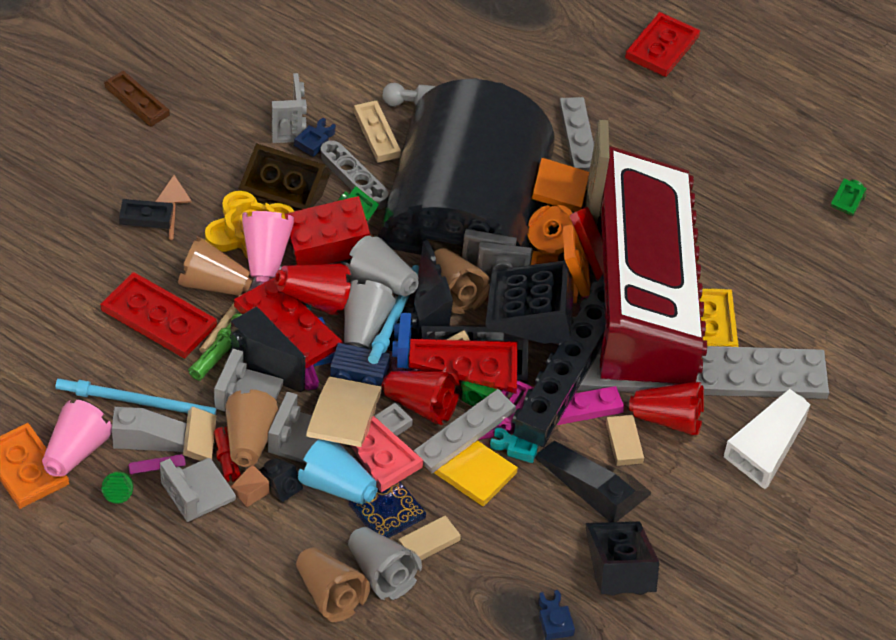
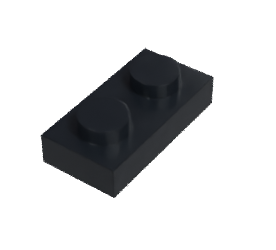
[119,199,174,229]

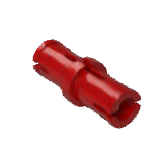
[213,427,241,482]

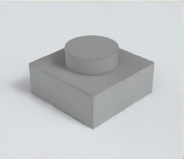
[374,403,413,436]

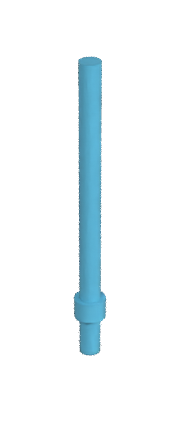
[368,265,419,364]
[55,378,217,415]

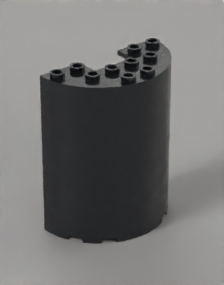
[377,78,555,255]

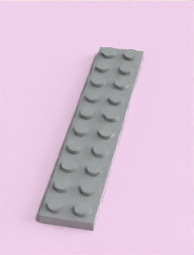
[577,346,829,399]

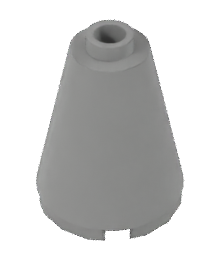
[346,235,419,296]
[344,280,397,349]
[348,527,422,600]

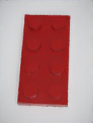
[101,272,217,359]
[233,277,343,369]

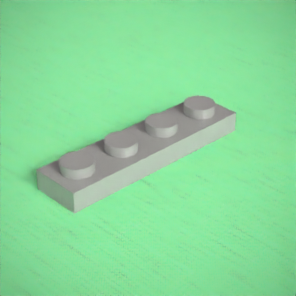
[559,97,594,172]
[414,389,516,474]

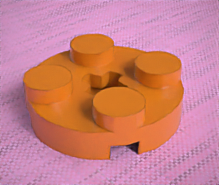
[528,205,578,257]

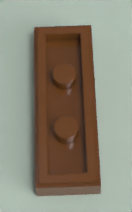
[104,71,170,127]

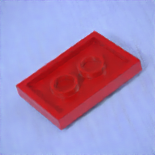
[625,12,700,77]

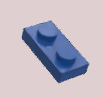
[392,313,411,368]

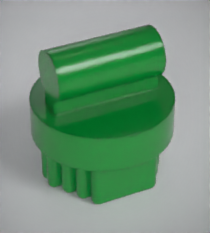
[101,471,134,504]

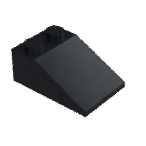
[230,306,306,392]
[586,521,660,596]

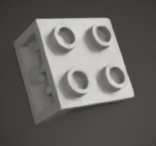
[272,73,307,143]
[214,349,283,412]
[268,392,318,464]
[160,458,236,522]

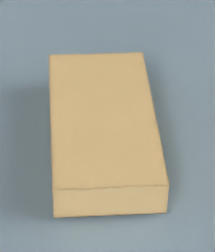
[183,406,217,461]
[606,415,644,466]
[398,515,461,560]

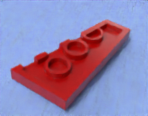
[409,339,517,394]

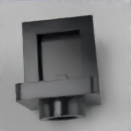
[259,458,303,502]

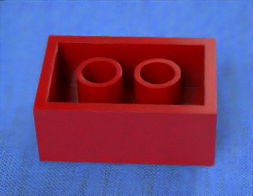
[284,196,371,265]

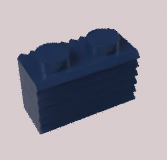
[330,343,390,391]

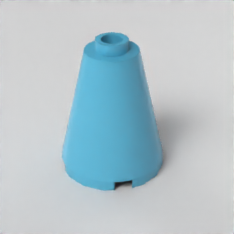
[298,439,378,504]

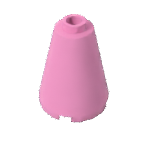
[242,211,294,283]
[42,400,112,477]

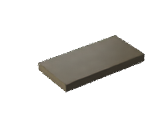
[586,120,610,226]

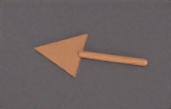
[155,175,192,240]

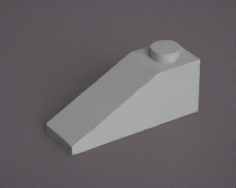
[112,407,187,452]

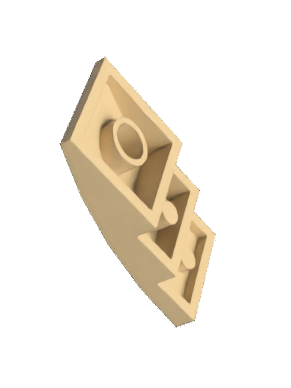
[306,377,382,447]

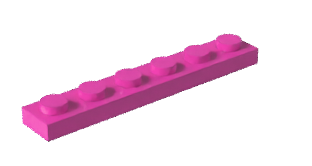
[478,386,624,440]

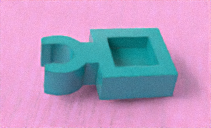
[490,428,539,463]

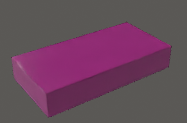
[127,455,185,475]

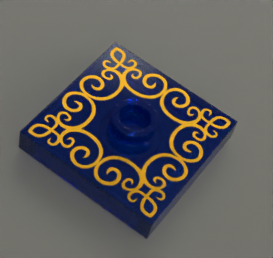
[348,481,426,538]

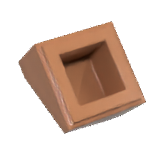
[231,465,269,507]

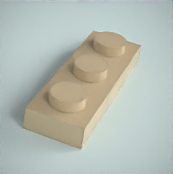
[354,100,401,163]

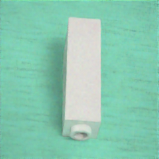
[724,389,810,489]

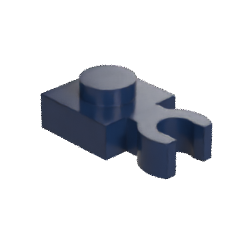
[294,118,336,157]
[539,590,575,640]

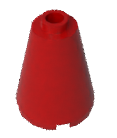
[274,264,351,316]
[382,371,460,425]
[629,382,704,436]

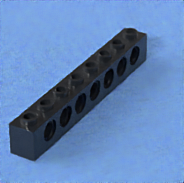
[512,272,606,448]

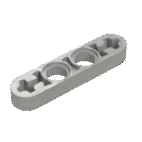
[321,141,388,210]

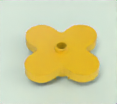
[205,191,294,259]

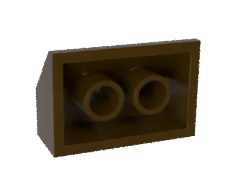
[238,143,331,210]

